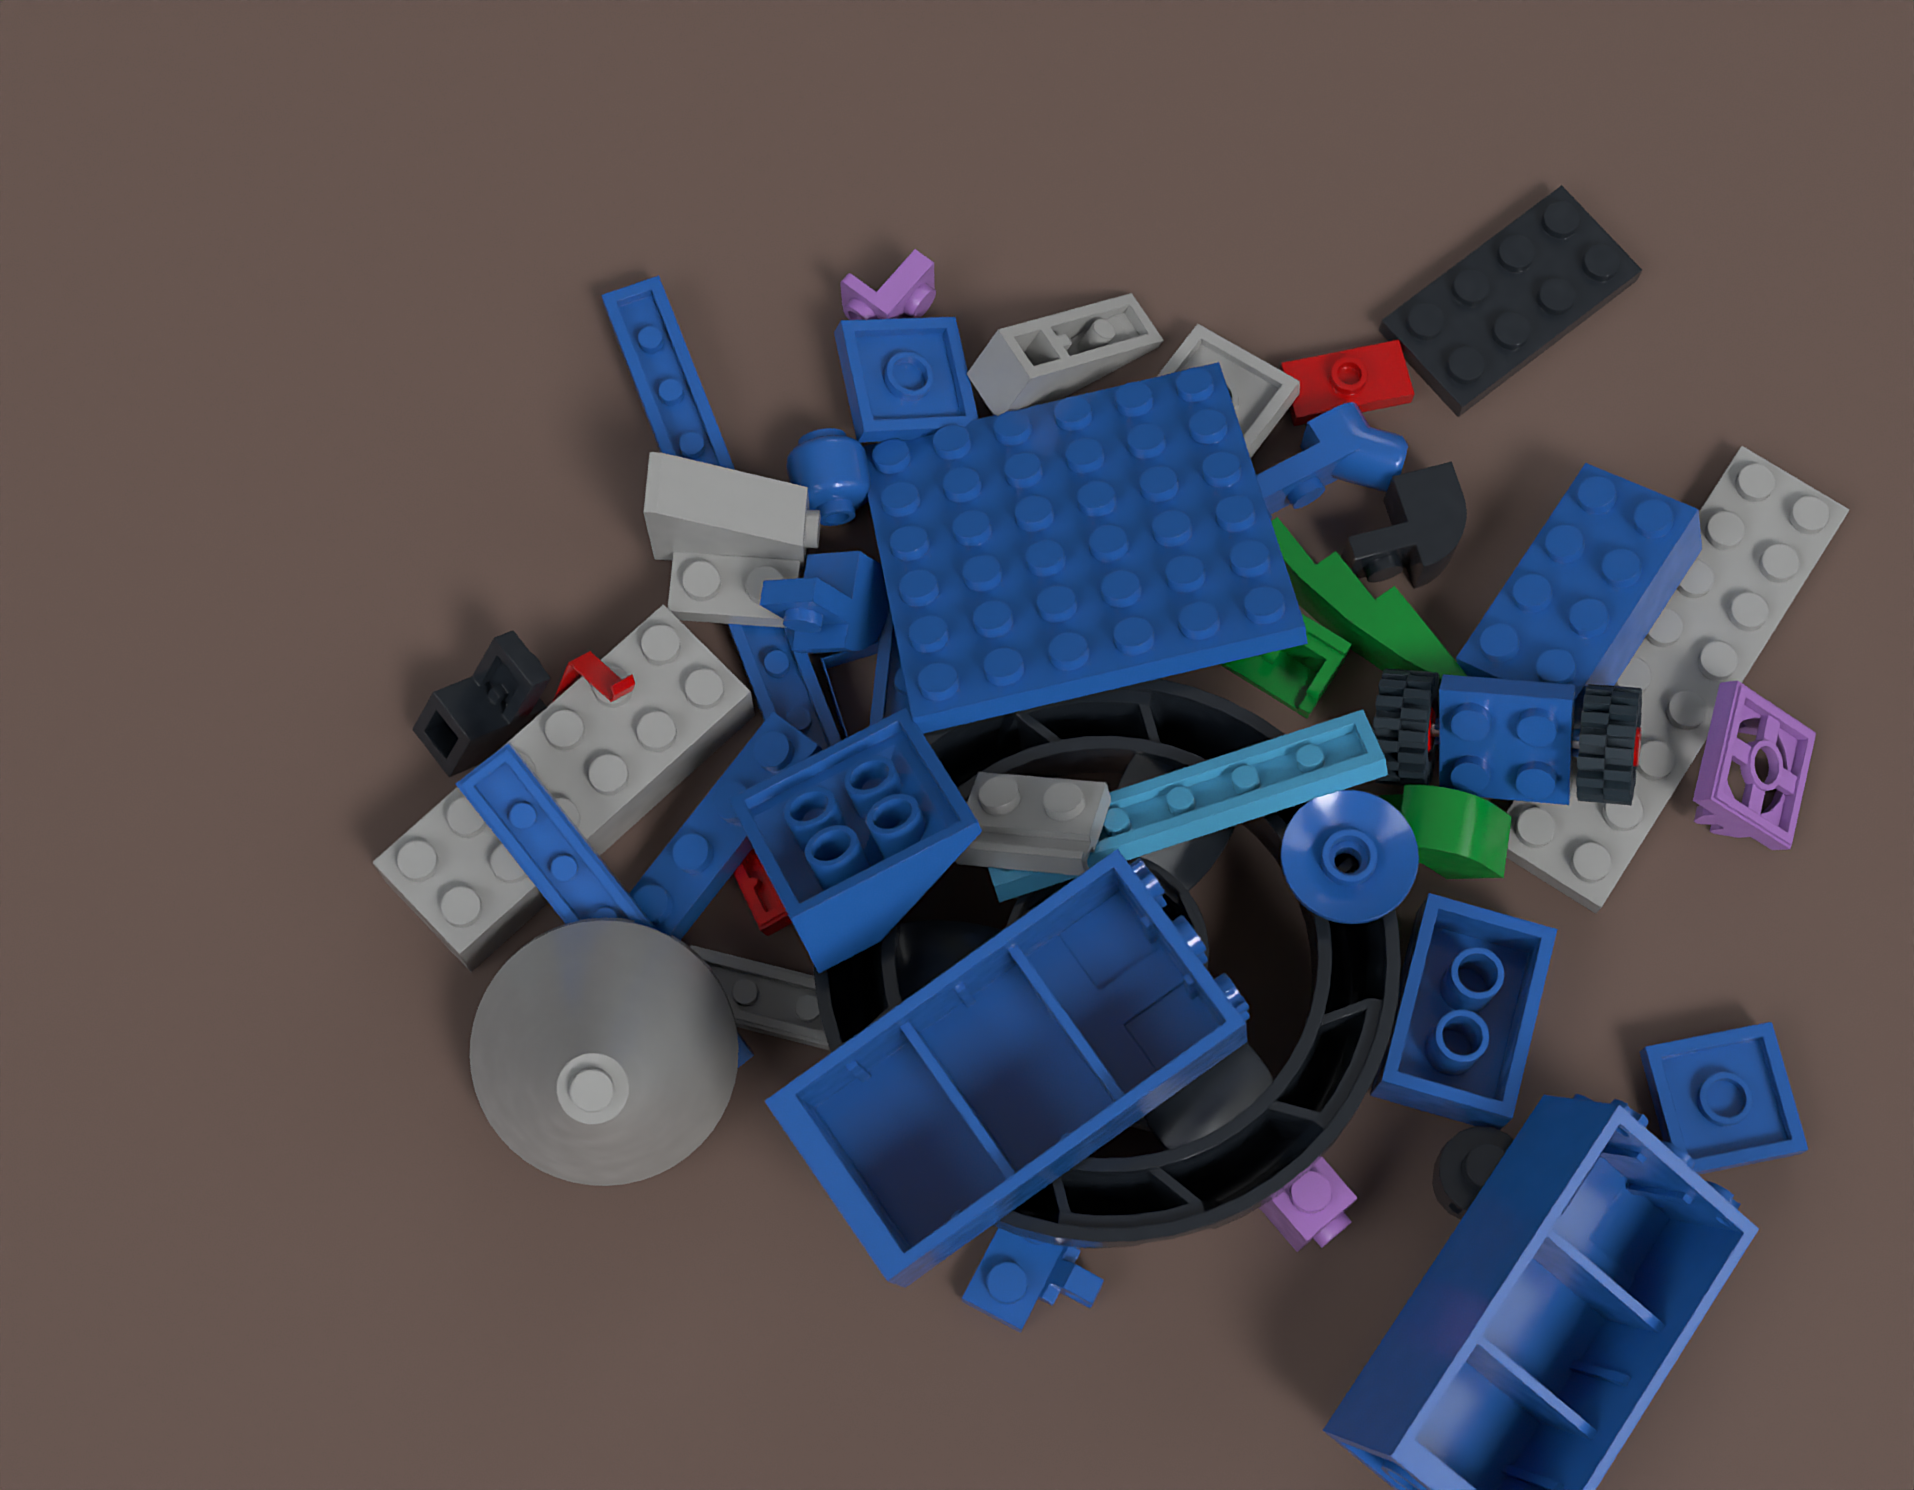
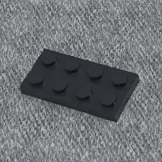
[1378,185,1642,417]

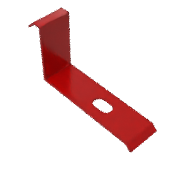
[552,651,635,702]

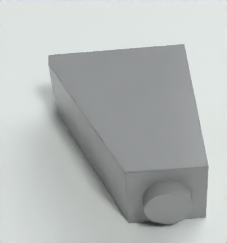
[643,452,820,569]

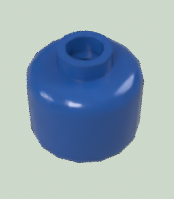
[786,428,871,526]

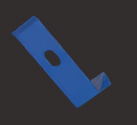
[821,638,879,739]

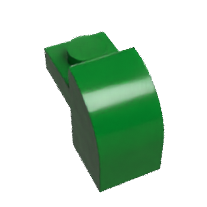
[1375,785,1512,879]

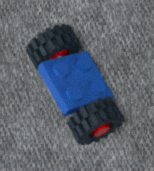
[1373,668,1642,806]

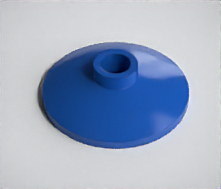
[1281,790,1419,924]

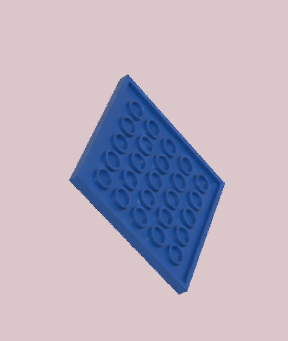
[863,362,1307,734]

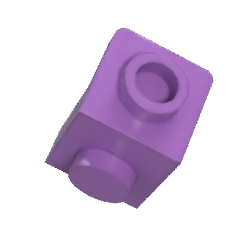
[840,249,936,320]

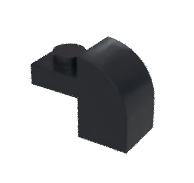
[1341,461,1467,589]
[412,630,551,777]

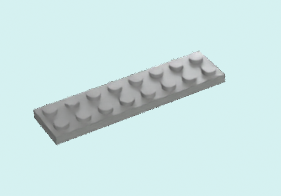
[1506,446,1849,914]

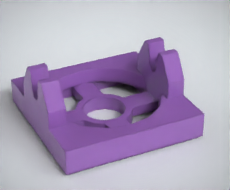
[1693,681,1816,850]

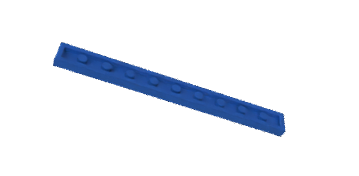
[601,275,842,750]

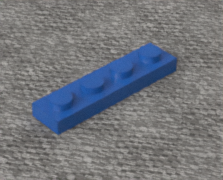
[629,711,823,940]

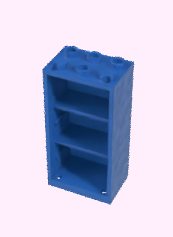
[765,849,1250,1288]
[1322,1094,1759,1490]

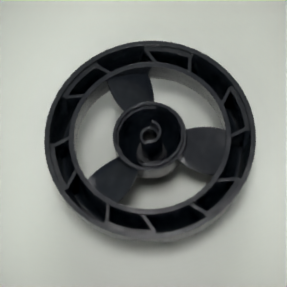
[813,679,1401,1249]

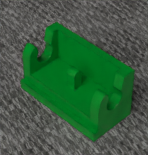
[1219,613,1351,719]

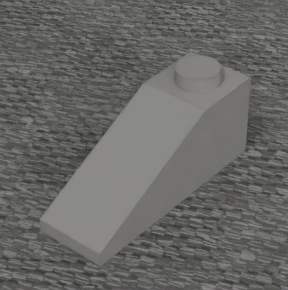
[967,293,1164,416]

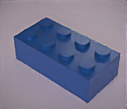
[1456,463,1702,729]

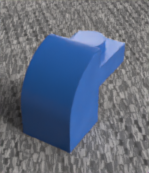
[760,551,889,654]

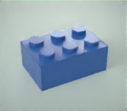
[1370,893,1558,1130]

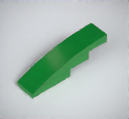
[1271,517,1467,684]

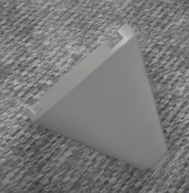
[470,918,739,1186]

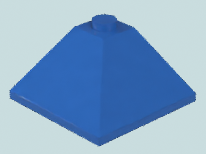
[728,708,982,973]

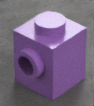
[1259,1157,1357,1252]

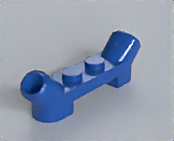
[1256,402,1408,519]

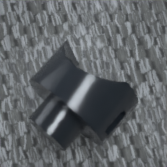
[1432,1126,1514,1219]

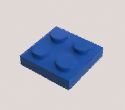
[834,317,979,443]
[1639,1022,1809,1175]

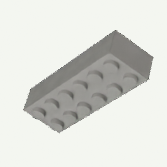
[372,605,755,972]

